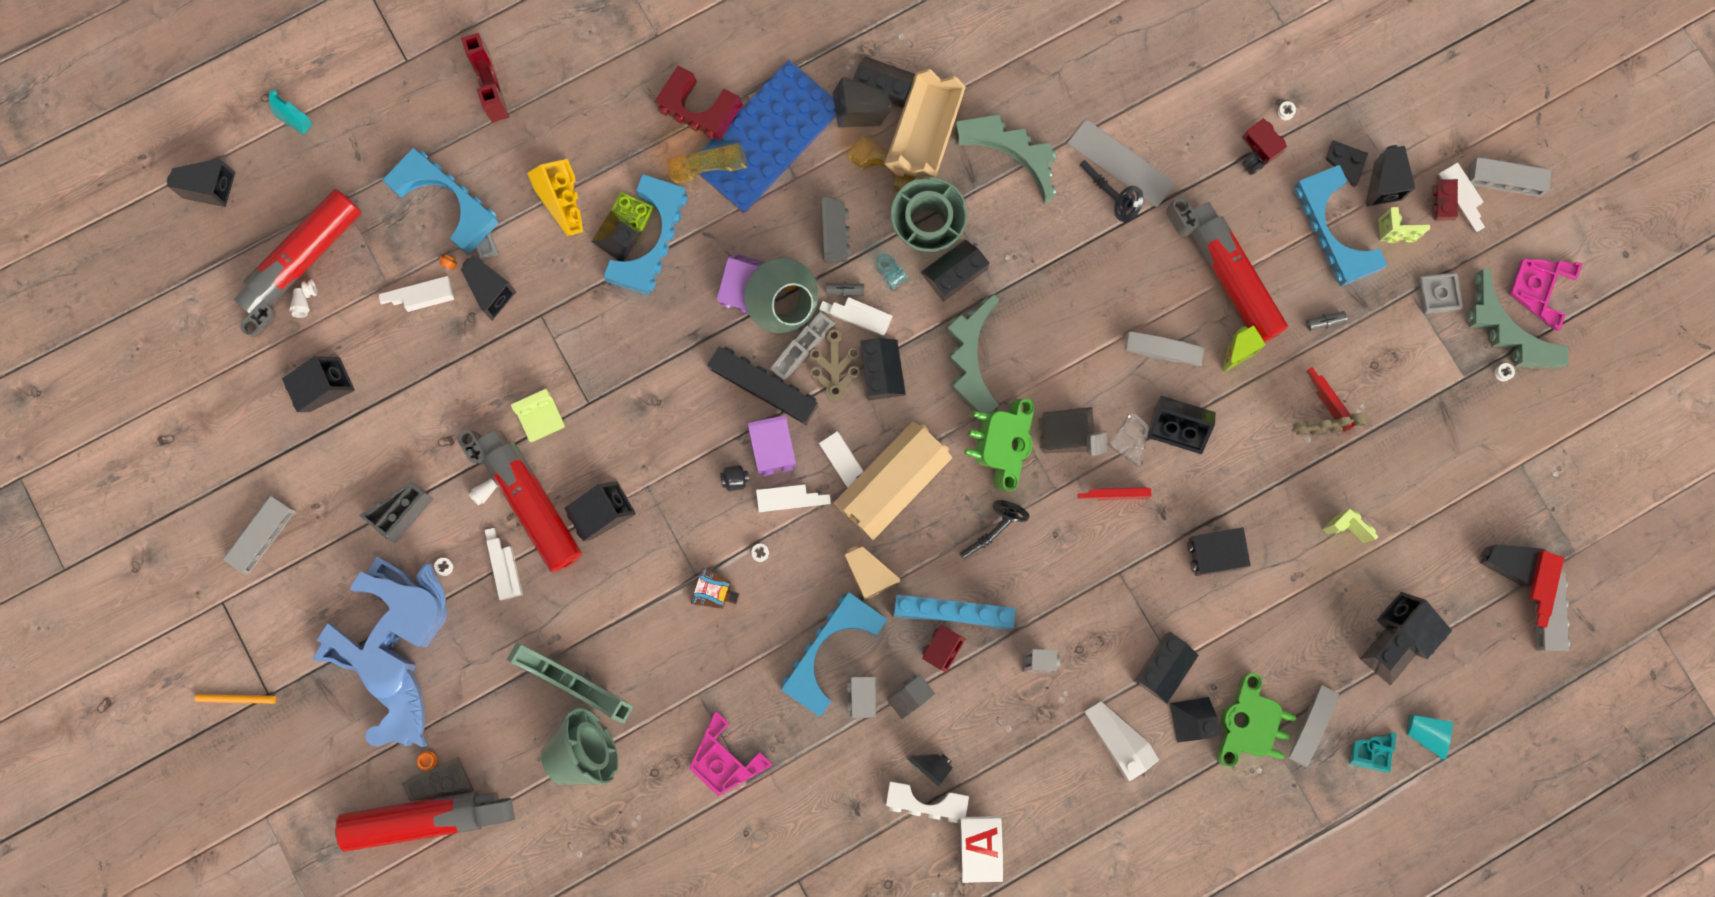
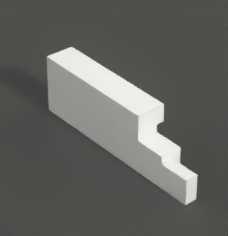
[1437,163,1485,233]
[379,276,454,312]
[819,297,892,338]
[819,431,864,488]
[756,484,831,512]
[485,528,523,601]

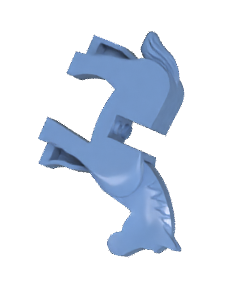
[312,556,447,747]

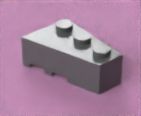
[359,482,434,543]
[888,675,935,719]

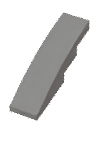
[770,311,835,381]
[1125,331,1204,367]
[1087,431,1108,456]
[1288,685,1339,767]

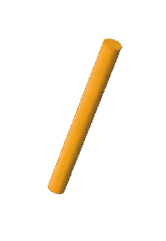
[195,694,276,704]

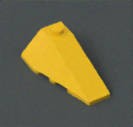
[527,159,583,237]

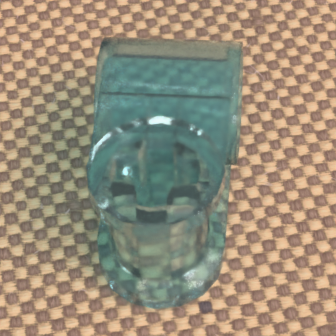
[876,254,909,291]

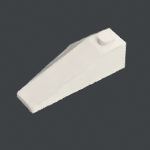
[1084,701,1159,781]

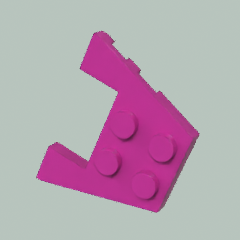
[1509,259,1583,331]
[689,711,773,796]

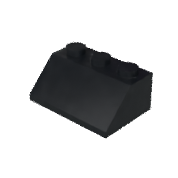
[852,57,915,108]
[921,239,990,302]
[860,338,906,401]
[1147,395,1216,454]
[1134,632,1199,704]

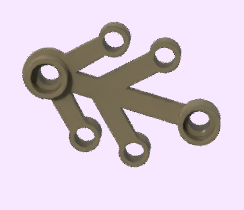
[810,329,860,401]
[1291,412,1368,436]

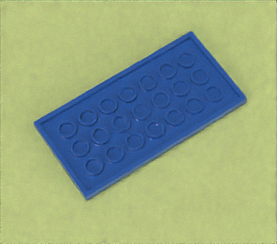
[689,60,843,214]

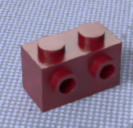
[1242,118,1287,165]
[1432,179,1458,221]
[922,625,966,673]

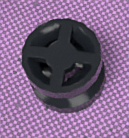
[1241,152,1266,176]

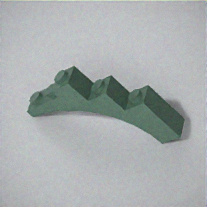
[955,115,1056,204]
[1467,268,1569,369]
[947,295,999,413]
[507,642,634,724]

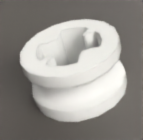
[1277,101,1296,121]
[301,279,317,298]
[1494,363,1515,382]
[751,544,769,562]
[434,558,453,576]

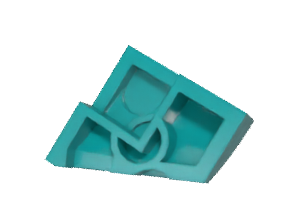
[269,89,313,135]
[1407,715,1453,760]
[1349,732,1396,773]

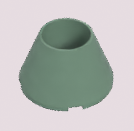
[891,177,968,252]
[744,258,819,333]
[541,708,619,785]

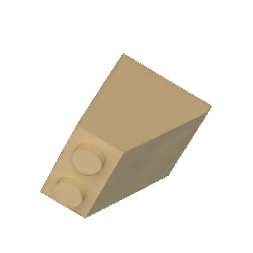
[845,546,900,601]

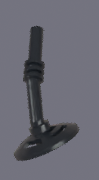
[1079,160,1144,222]
[960,500,1030,559]

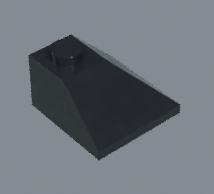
[591,210,643,262]
[1170,697,1221,743]
[907,754,953,787]

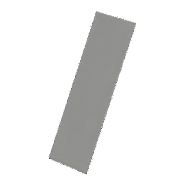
[1068,119,1176,207]

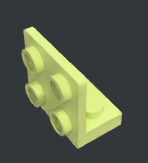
[1378,207,1430,243]
[511,389,565,442]
[1322,509,1378,543]

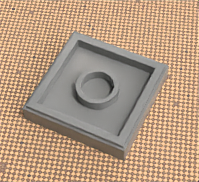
[1418,273,1463,314]

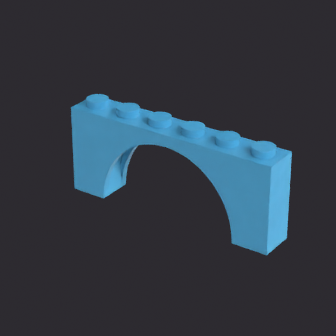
[382,148,499,256]
[1294,165,1388,286]
[604,174,688,296]
[781,593,887,717]
[893,595,1016,631]

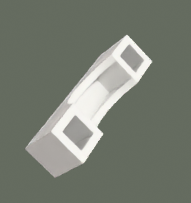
[886,781,969,823]

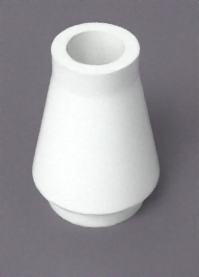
[289,288,309,318]
[468,478,498,506]

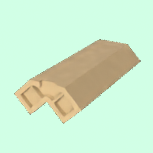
[885,69,966,180]
[834,421,952,540]

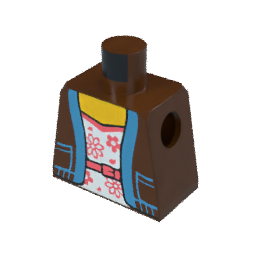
[690,568,740,609]

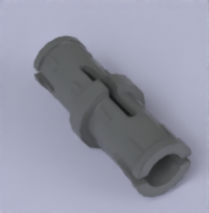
[826,282,864,297]
[1306,311,1348,331]

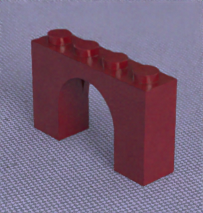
[461,33,509,123]
[654,66,743,141]

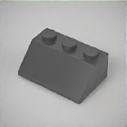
[822,197,851,263]

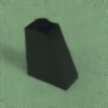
[1480,544,1547,586]

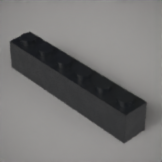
[707,346,818,426]

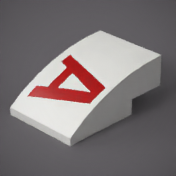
[961,816,1003,883]

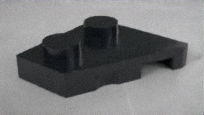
[1325,140,1368,187]

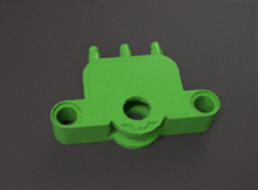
[964,399,1034,491]
[1216,673,1296,767]

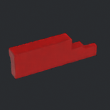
[1306,367,1355,432]
[1077,487,1152,500]
[1528,550,1565,628]

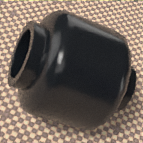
[720,465,749,492]

